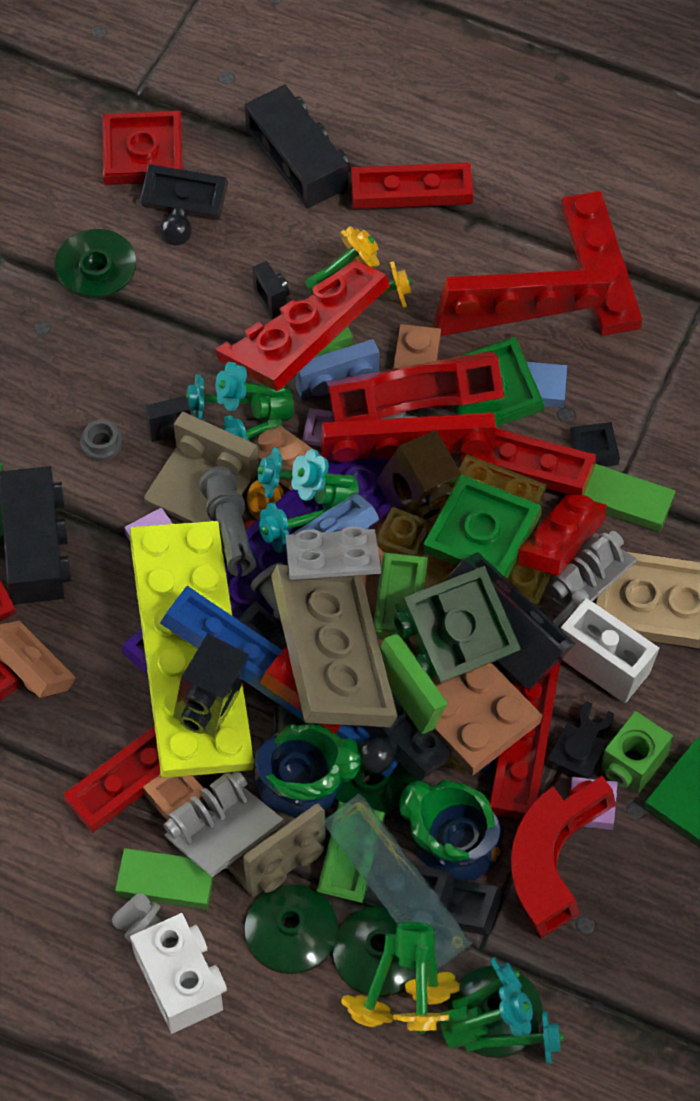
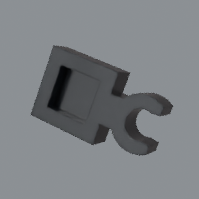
[546,701,614,779]

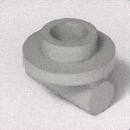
[112,893,161,942]

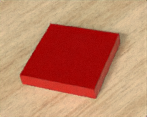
[102,110,183,185]

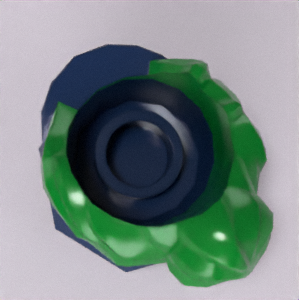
[253,723,361,818]
[399,780,504,881]

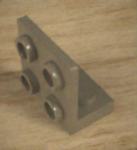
[144,411,259,523]
[227,803,326,899]

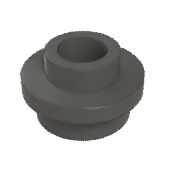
[80,420,123,461]

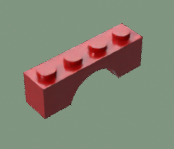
[326,351,505,422]

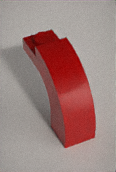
[511,775,616,939]

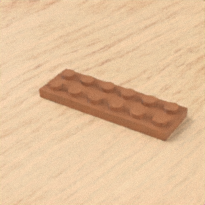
[361,547,542,776]

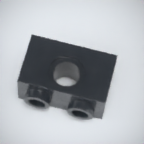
[173,633,249,738]

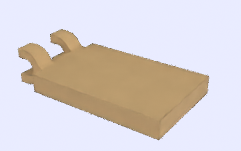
[596,552,700,648]

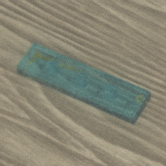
[325,794,473,971]

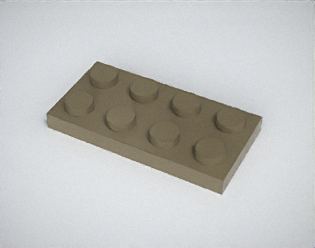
[271,565,397,727]

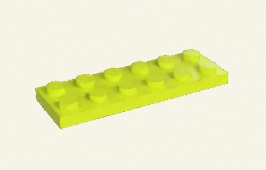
[129,521,254,778]

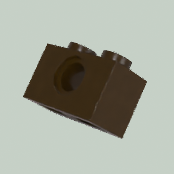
[376,430,462,524]

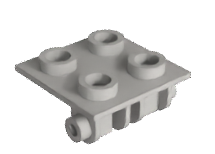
[286,526,381,580]
[516,531,637,614]
[163,771,285,877]

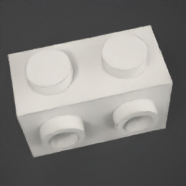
[561,598,660,703]
[130,913,227,1034]

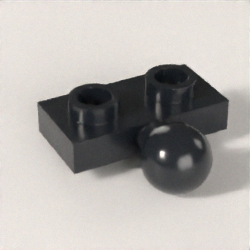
[140,164,228,246]
[358,692,453,781]

